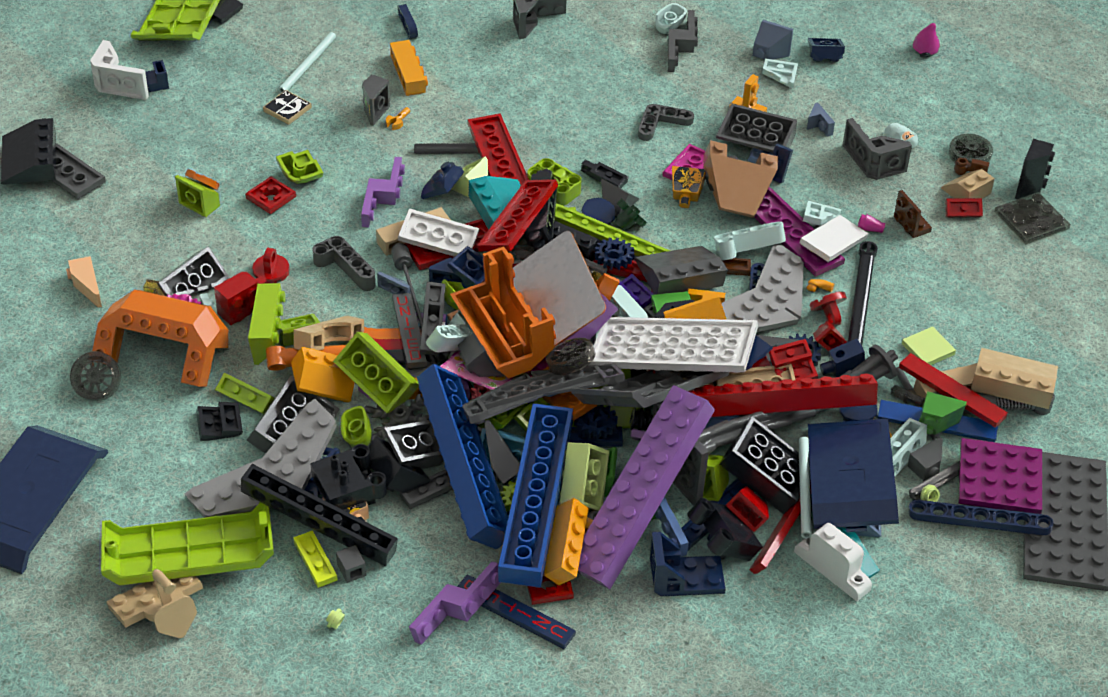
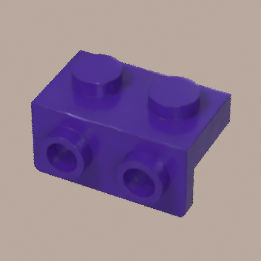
[618,274,654,309]

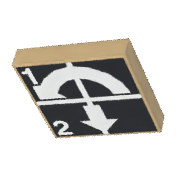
[263,90,312,125]

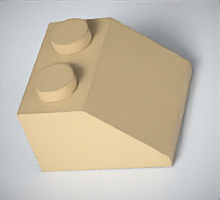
[941,169,995,199]

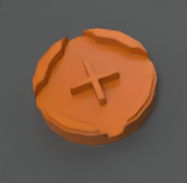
[185,169,220,190]

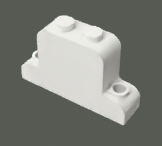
[794,523,872,601]

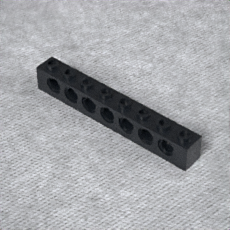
[241,464,398,567]

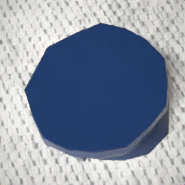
[581,197,615,225]
[839,405,878,421]

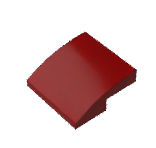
[769,339,818,382]

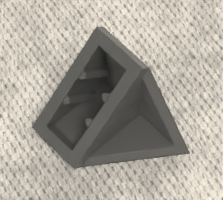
[601,179,639,218]

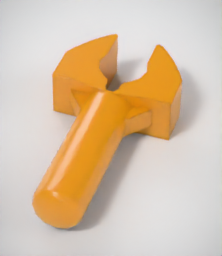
[386,107,410,130]

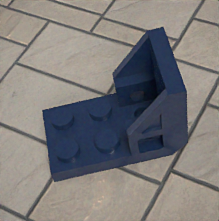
[649,532,726,597]

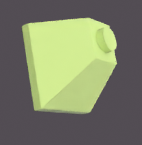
[452,156,488,197]

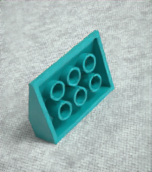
[468,176,524,236]

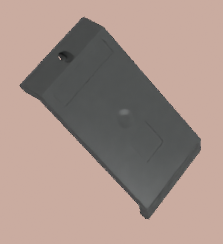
[571,370,729,408]

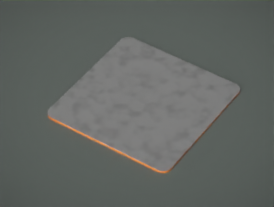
[513,231,606,346]

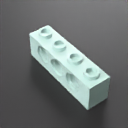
[890,418,927,476]

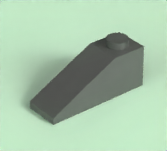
[484,420,520,484]

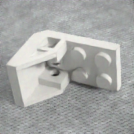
[90,40,149,100]

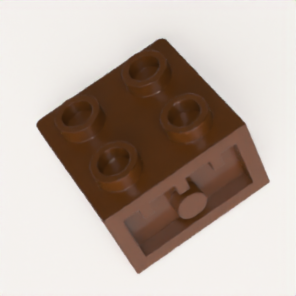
[894,190,932,238]

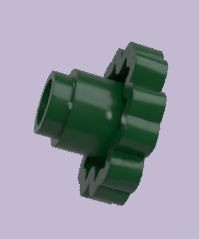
[614,198,647,231]

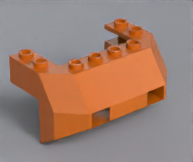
[450,246,556,378]
[90,289,228,387]

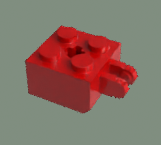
[214,272,267,326]

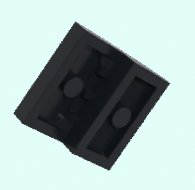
[211,0,243,24]
[196,402,243,441]

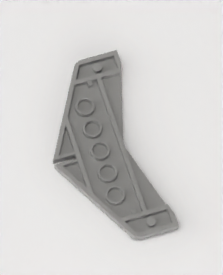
[722,244,804,332]
[184,399,336,518]

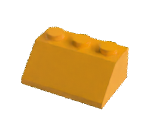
[663,294,727,320]
[291,347,355,402]

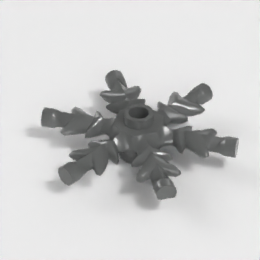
[364,394,429,442]

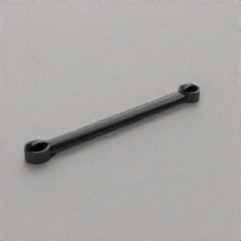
[848,241,878,348]

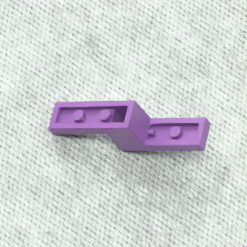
[361,157,405,228]
[409,562,501,645]

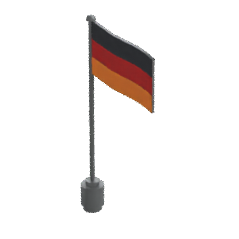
[364,243,437,365]

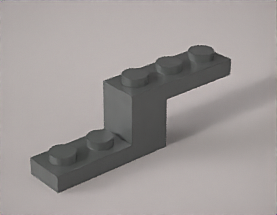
[668,10,698,72]
[419,282,445,356]

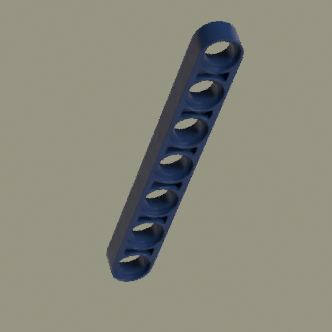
[909,500,1053,535]

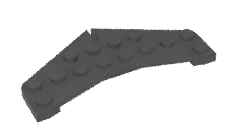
[463,364,626,424]

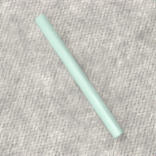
[278,32,336,93]
[799,437,812,538]

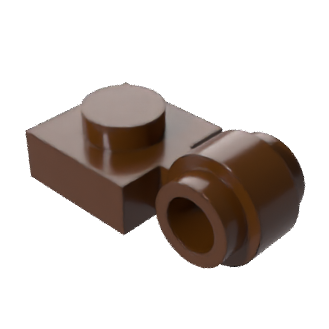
[954,158,990,175]

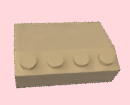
[971,348,1058,409]

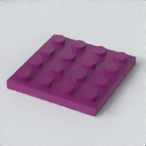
[958,438,1042,514]

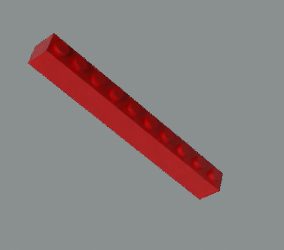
[688,374,878,417]

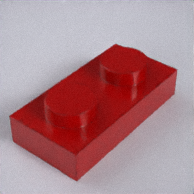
[945,198,983,217]

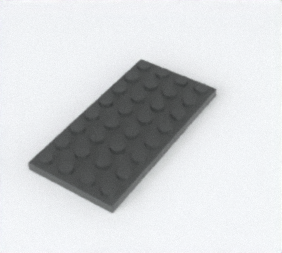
[1023,452,1108,591]

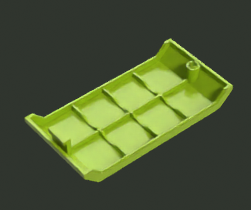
[131,0,220,41]
[101,502,274,586]

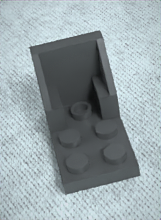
[513,0,567,39]
[842,118,912,180]

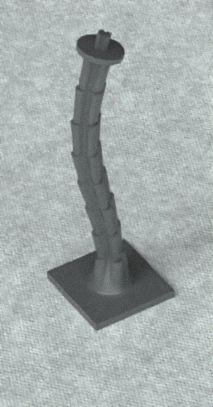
[652,344,898,506]

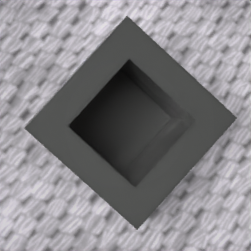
[336,545,366,583]

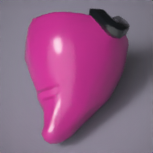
[913,23,940,57]

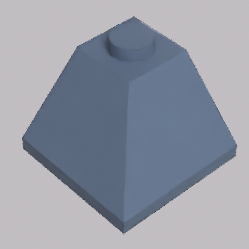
[752,19,794,60]

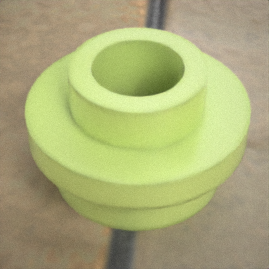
[920,484,940,502]
[326,608,345,629]

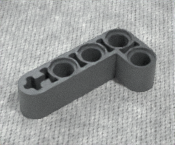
[312,236,376,291]

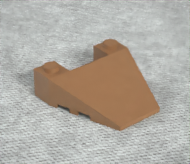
[703,140,778,218]

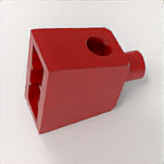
[726,486,769,532]

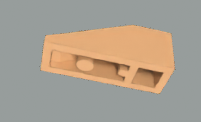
[66,256,102,307]

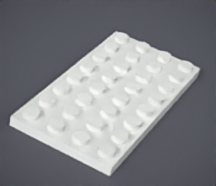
[587,317,758,373]

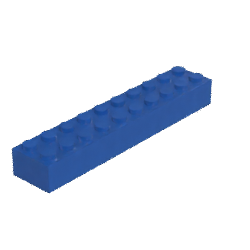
[417,364,508,549]
[498,404,573,588]

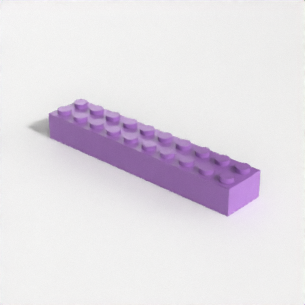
[577,385,715,590]

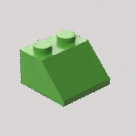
[919,391,967,435]

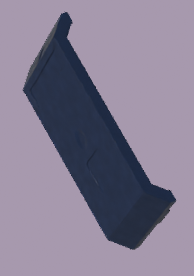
[808,419,899,532]
[0,425,108,574]

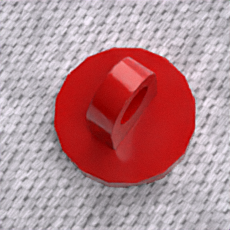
[252,247,290,284]
[809,291,847,326]

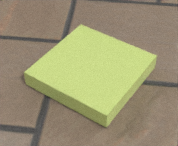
[902,327,956,365]

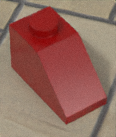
[813,321,847,351]

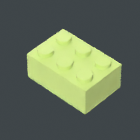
[560,442,609,511]

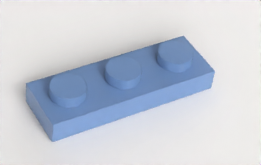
[654,497,689,557]

